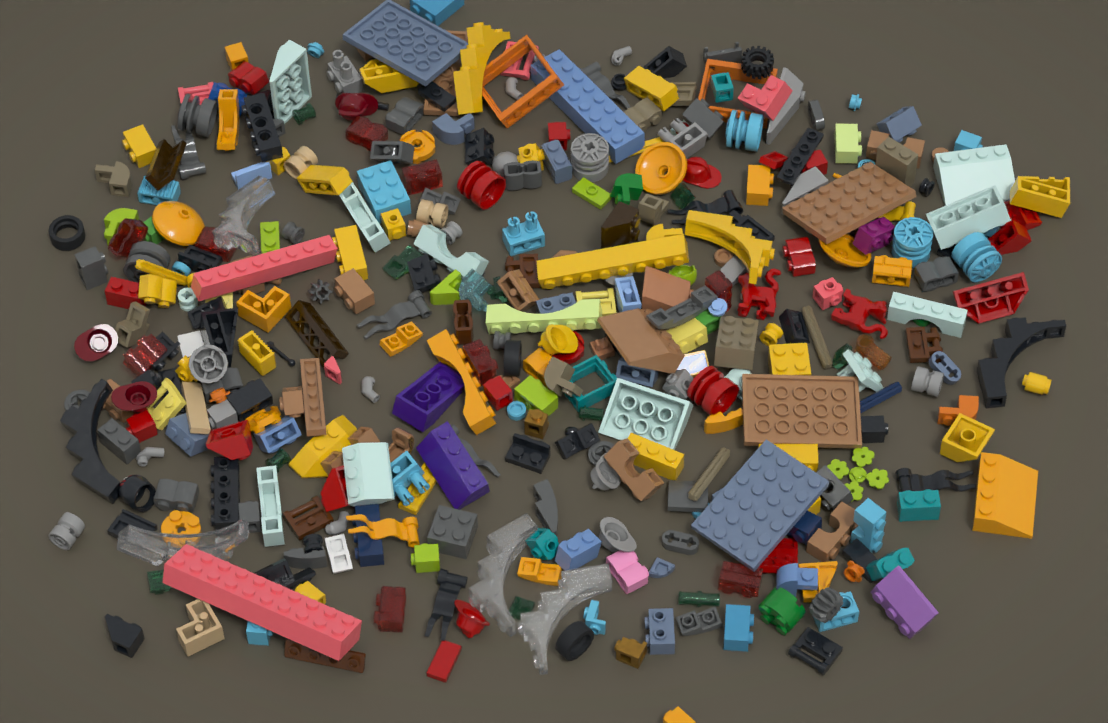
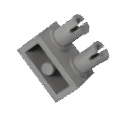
[326,50,364,94]
[657,118,707,159]

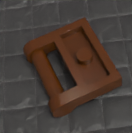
[282,495,334,541]

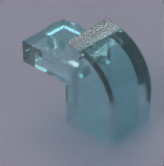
[459,268,492,312]

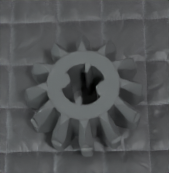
[809,587,843,623]

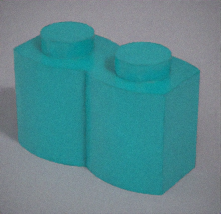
[866,548,915,581]

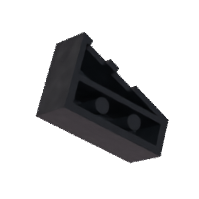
[200,307,238,368]

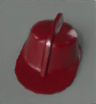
[335,93,379,121]
[74,324,118,362]
[111,381,157,413]

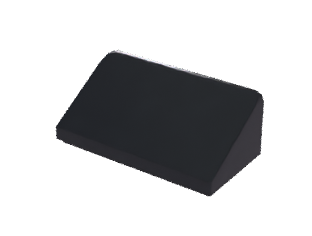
[779,309,810,344]

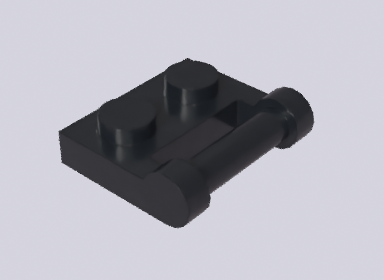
[788,627,843,675]

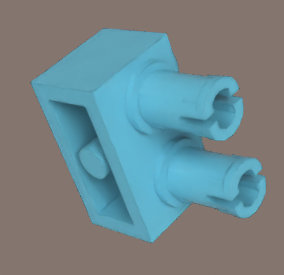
[502,212,545,256]
[390,451,430,506]

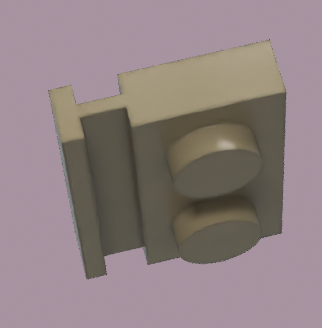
[670,82,697,106]

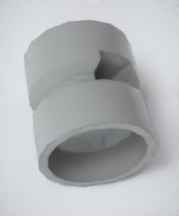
[911,366,944,397]
[48,512,85,550]

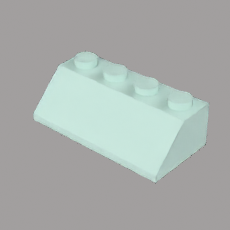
[926,185,1011,250]

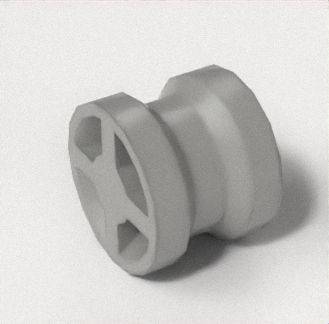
[441,221,463,245]

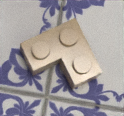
[176,599,225,656]

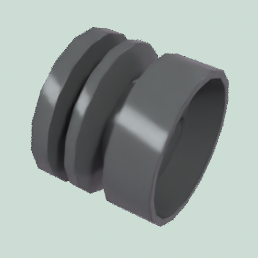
[178,93,218,137]

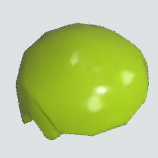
[669,265,697,286]

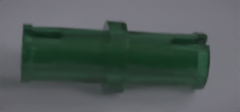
[678,591,720,607]

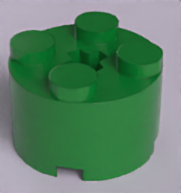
[758,587,806,636]

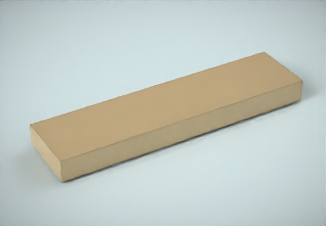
[181,382,211,434]

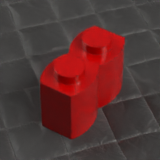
[228,61,269,94]
[782,237,816,277]

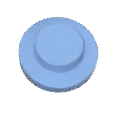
[708,298,727,317]

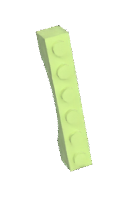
[486,299,602,334]

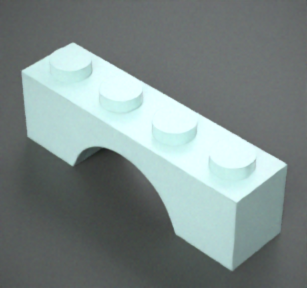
[339,182,390,253]
[414,225,489,282]
[887,292,968,338]
[257,465,285,547]

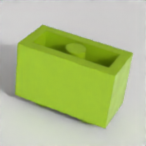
[514,375,558,416]

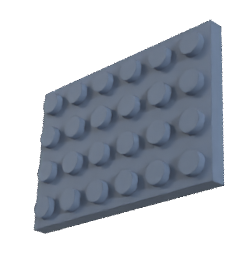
[343,0,469,86]
[691,439,829,572]

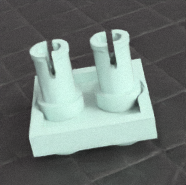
[837,349,884,392]

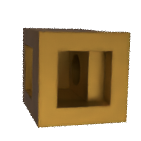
[524,409,549,439]
[614,637,647,669]

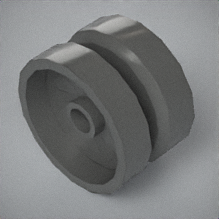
[123,241,171,283]

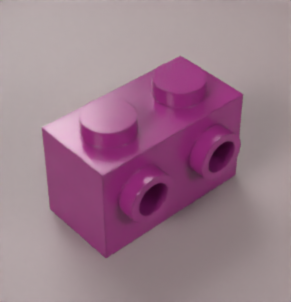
[853,217,895,255]

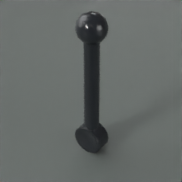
[266,341,296,367]

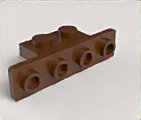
[284,638,366,673]

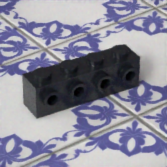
[211,456,241,534]

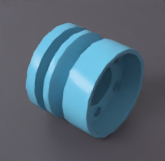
[725,110,764,152]
[891,217,933,268]
[952,232,1002,282]

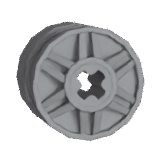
[571,133,609,182]

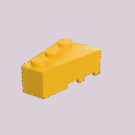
[1010,176,1070,218]

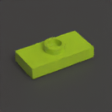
[572,177,612,210]

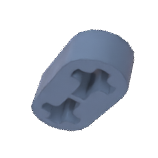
[929,351,961,385]

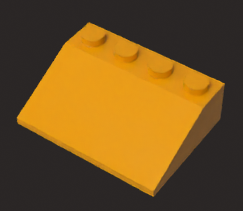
[972,452,1038,539]

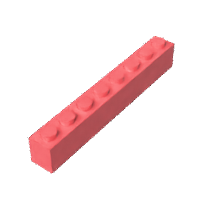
[191,235,337,301]

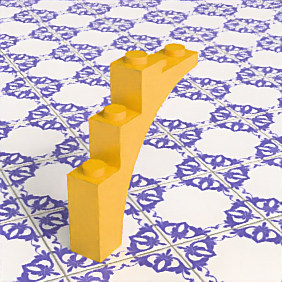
[453,22,511,115]
[685,210,775,284]

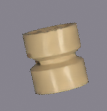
[284,146,318,180]
[416,199,449,228]

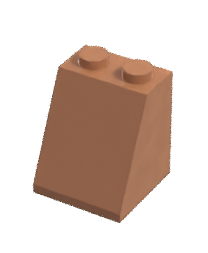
[642,266,694,311]

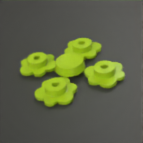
[827,447,889,502]

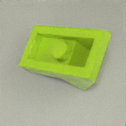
[430,269,462,305]

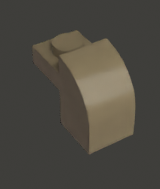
[95,161,132,197]
[638,194,669,225]
[115,301,150,348]
[544,357,583,397]

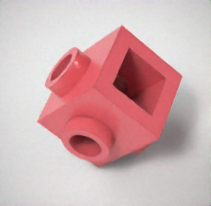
[812,277,843,310]

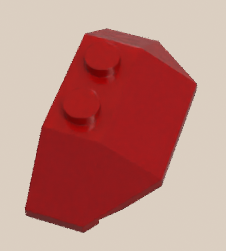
[953,272,1029,324]

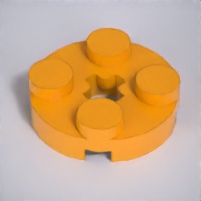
[400,130,436,164]
[246,406,282,434]
[161,510,202,549]

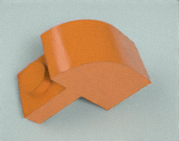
[937,395,979,426]

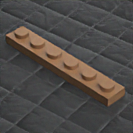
[300,358,326,436]

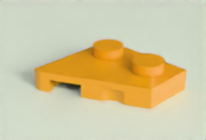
[798,561,838,603]

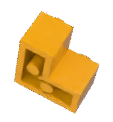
[236,286,291,333]

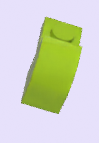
[104,208,140,248]

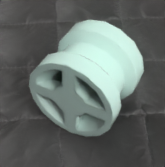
[178,287,198,311]

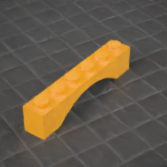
[427,329,496,435]

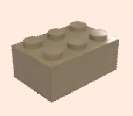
[714,316,759,370]

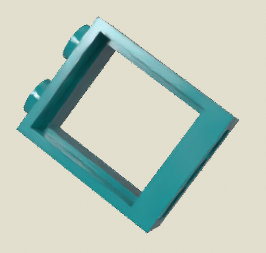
[564,355,617,412]

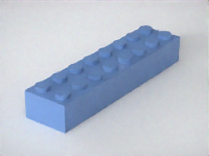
[530,49,645,164]

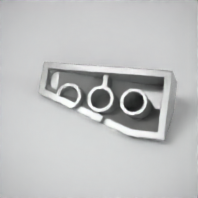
[766,67,806,145]

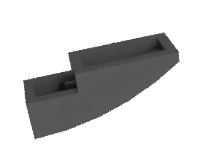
[533,479,558,536]

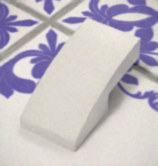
[325,534,353,574]

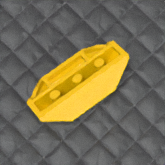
[359,59,419,93]
[288,415,357,478]

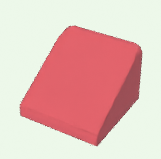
[324,356,342,384]

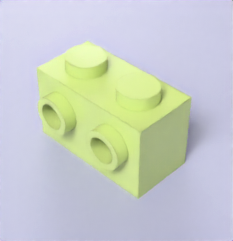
[834,124,862,164]

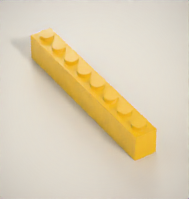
[537,234,689,289]

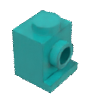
[711,72,734,103]

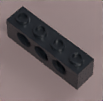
[241,93,283,162]

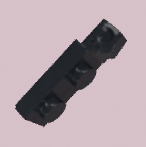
[729,210,775,241]

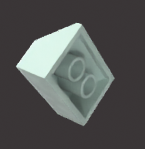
[342,442,394,507]

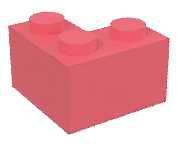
[738,75,792,121]

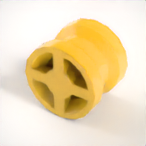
[759,323,783,347]

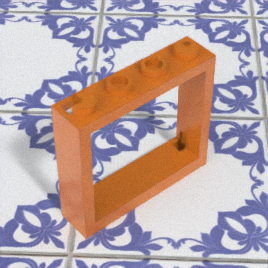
[482,35,564,129]
[698,59,778,129]

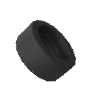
[49,215,86,251]
[504,340,522,377]
[555,621,594,661]

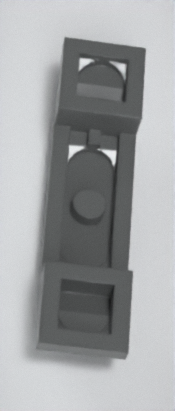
[646,285,718,329]

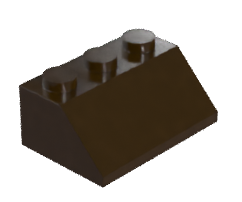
[601,201,640,249]

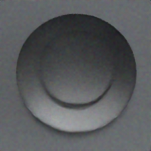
[611,73,626,90]

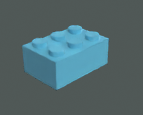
[357,160,411,224]

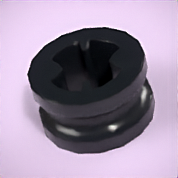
[919,178,935,196]

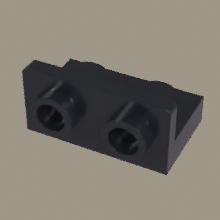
[505,433,550,474]

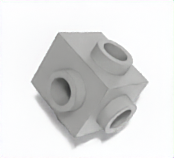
[662,369,694,399]

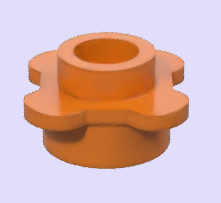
[209,387,230,404]
[844,560,865,582]

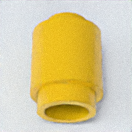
[1022,372,1052,395]

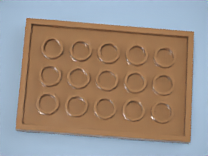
[782,162,916,244]
[741,374,862,448]

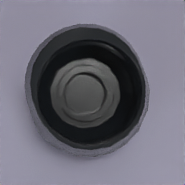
[119,475,156,512]

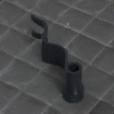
[667,190,743,225]
[895,468,976,492]
[425,569,468,641]

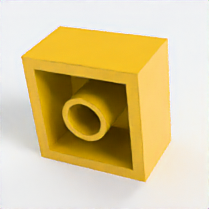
[768,343,811,376]

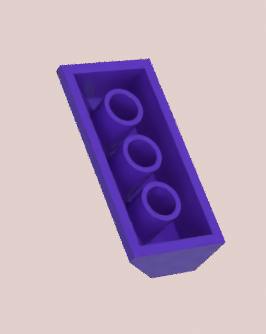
[416,421,490,510]

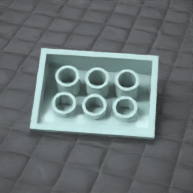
[269,40,312,124]
[933,144,1015,206]
[598,378,693,450]

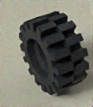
[741,46,774,79]

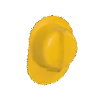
[538,324,578,355]

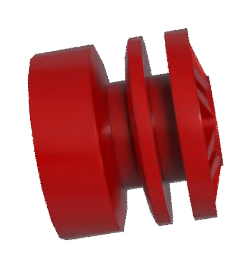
[457,161,506,210]
[687,366,739,415]

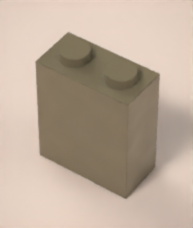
[875,137,918,187]

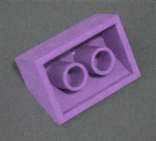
[871,566,939,639]

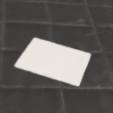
[177,331,204,357]

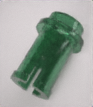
[579,405,604,421]

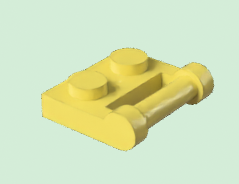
[575,288,617,316]
[145,378,187,430]

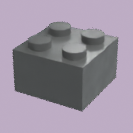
[427,505,478,559]

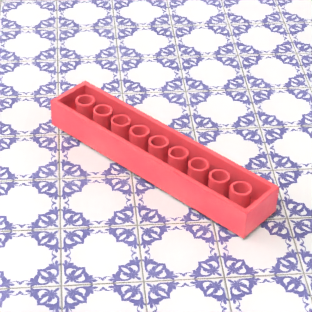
[162,544,362,661]

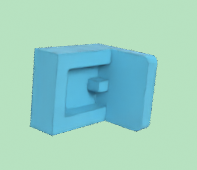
[583,600,606,635]

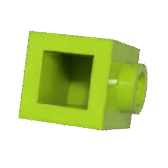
[411,543,440,573]

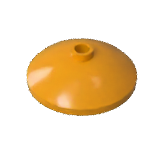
[635,142,687,195]
[152,201,205,246]
[819,233,871,268]

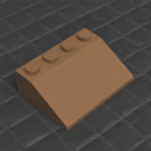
[597,308,685,373]

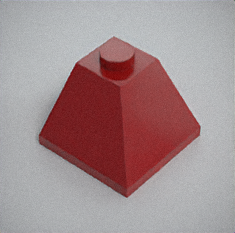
[206,420,253,460]
[321,465,349,512]

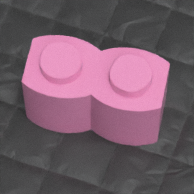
[606,550,649,594]

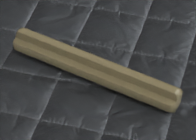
[802,305,833,369]
[688,447,730,501]

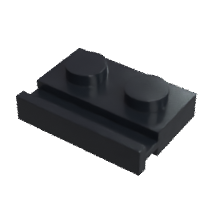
[107,509,157,550]

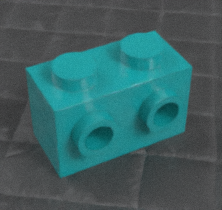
[897,489,941,522]

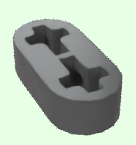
[808,100,825,130]
[662,530,699,555]

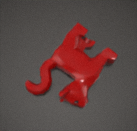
[737,269,781,320]
[831,289,888,339]

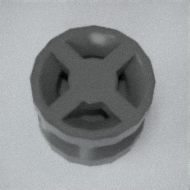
[282,222,305,244]
[493,331,511,350]

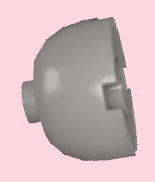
[189,345,228,384]

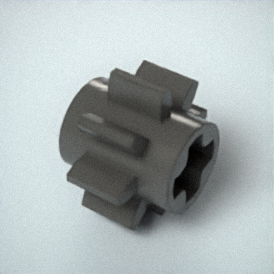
[307,279,333,304]

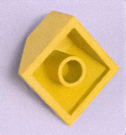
[940,413,995,462]

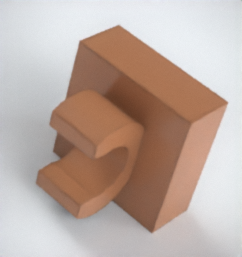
[590,336,615,360]

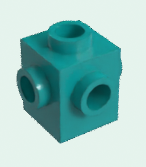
[525,528,559,560]

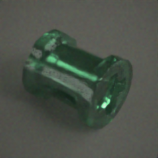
[292,103,316,125]
[265,448,291,473]

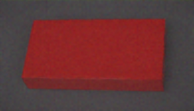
[759,151,789,169]
[427,640,462,683]

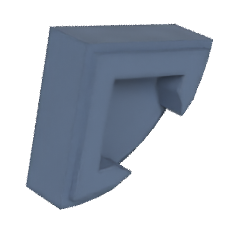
[649,557,675,578]

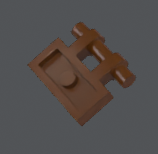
[505,253,540,288]
[905,327,943,363]

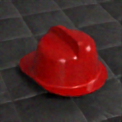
[682,157,722,189]
[454,600,490,638]

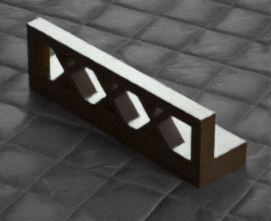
[145,139,187,191]
[285,300,349,367]

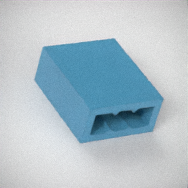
[410,0,464,26]

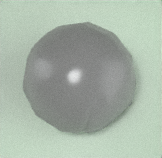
[492,151,518,178]

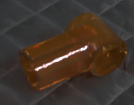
[854,334,892,370]

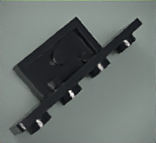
[777,128,824,185]
[254,558,316,590]

